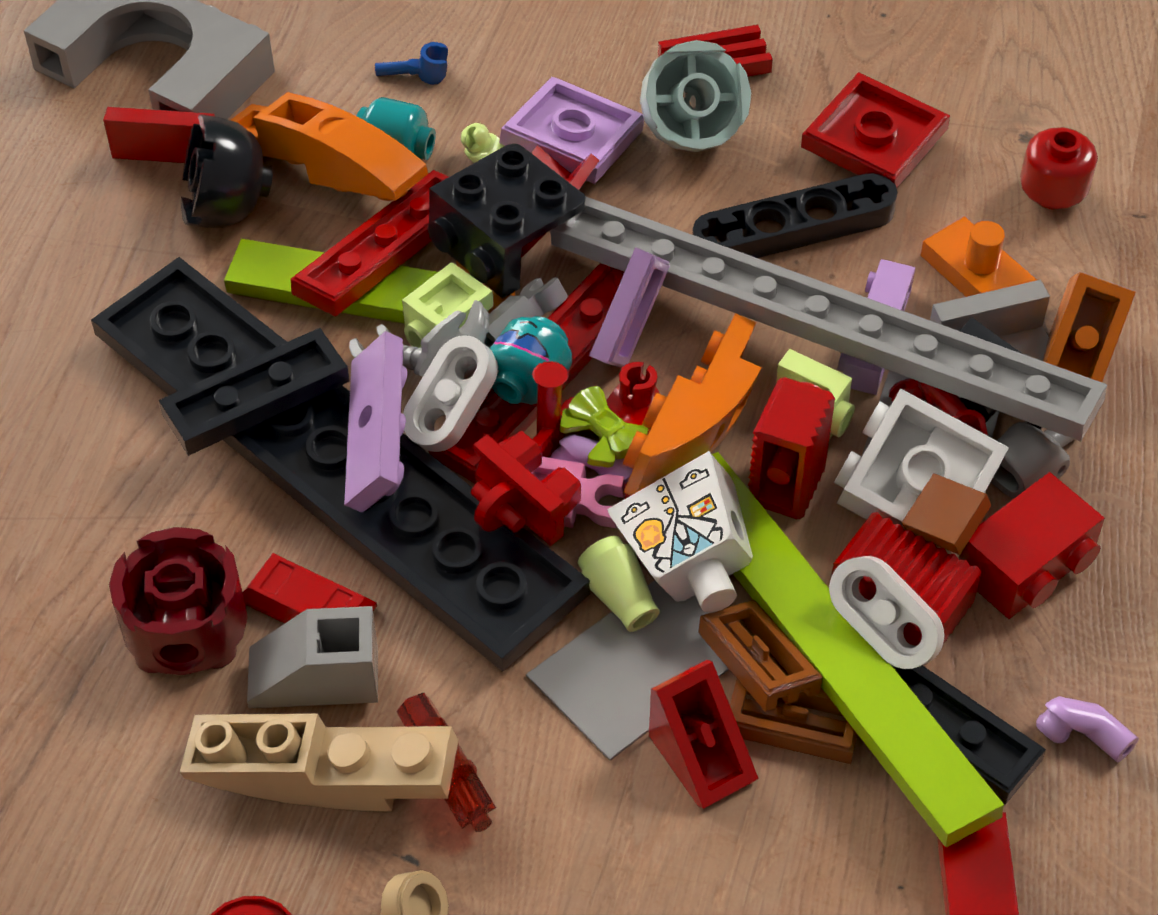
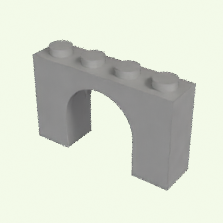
[24,0,275,119]

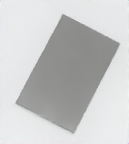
[526,580,729,761]

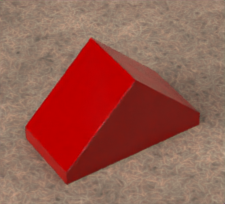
[649,660,759,809]

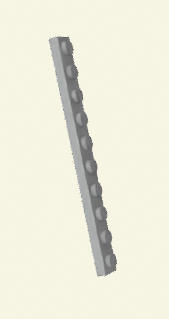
[550,196,1107,441]

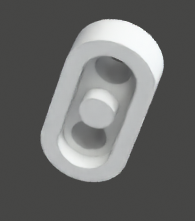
[403,335,498,452]
[829,556,944,669]

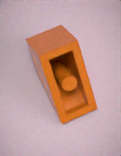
[1043,272,1136,382]

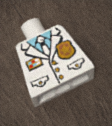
[607,451,753,613]

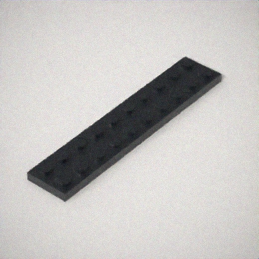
[91,257,590,672]

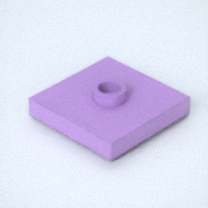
[499,77,644,184]

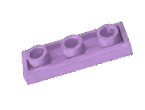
[344,331,407,513]

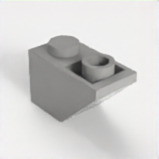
[247,606,378,709]

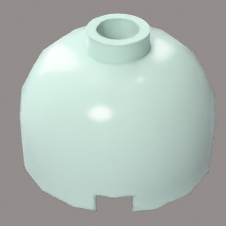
[640,40,752,152]

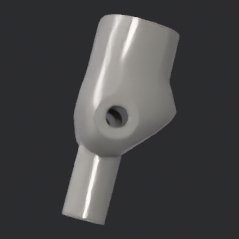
[991,422,1074,498]

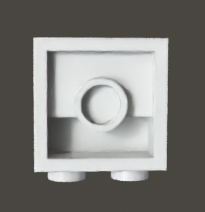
[834,389,1009,554]

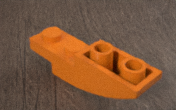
[230,92,428,201]
[623,313,762,495]

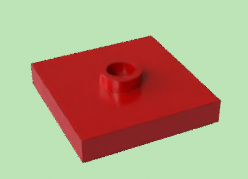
[801,72,950,188]

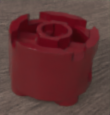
[109,527,248,675]

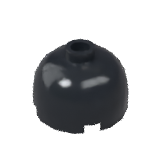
[181,114,273,228]

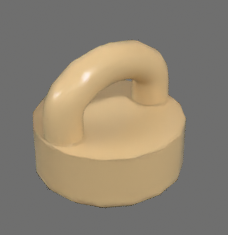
[380,870,449,915]

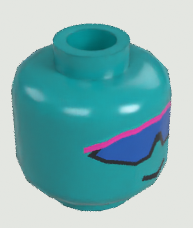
[490,316,572,405]

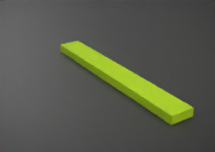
[712,452,1004,847]

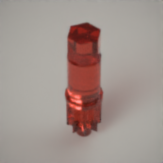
[396,693,496,832]

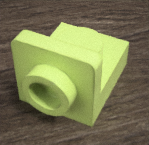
[402,262,493,348]
[776,349,855,438]

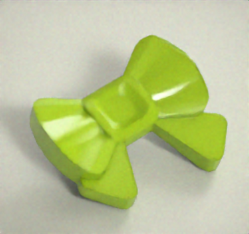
[559,386,648,468]

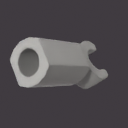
[484,277,568,348]

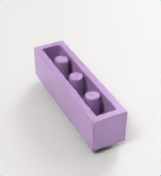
[838,259,915,395]

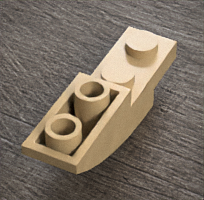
[180,714,458,812]

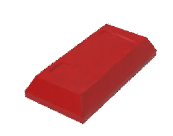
[243,553,377,624]

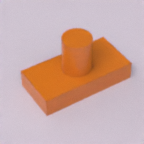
[920,216,1037,297]

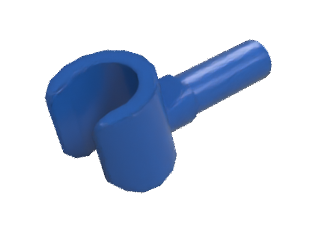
[375,42,448,85]

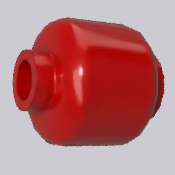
[1020,127,1098,210]

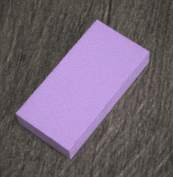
[589,247,670,368]

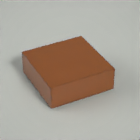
[902,473,991,555]

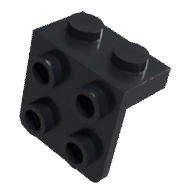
[428,143,586,299]

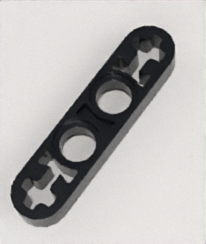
[692,173,898,258]

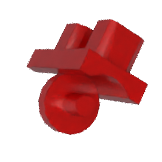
[471,431,581,546]

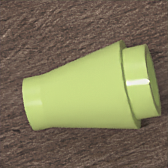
[578,536,660,632]

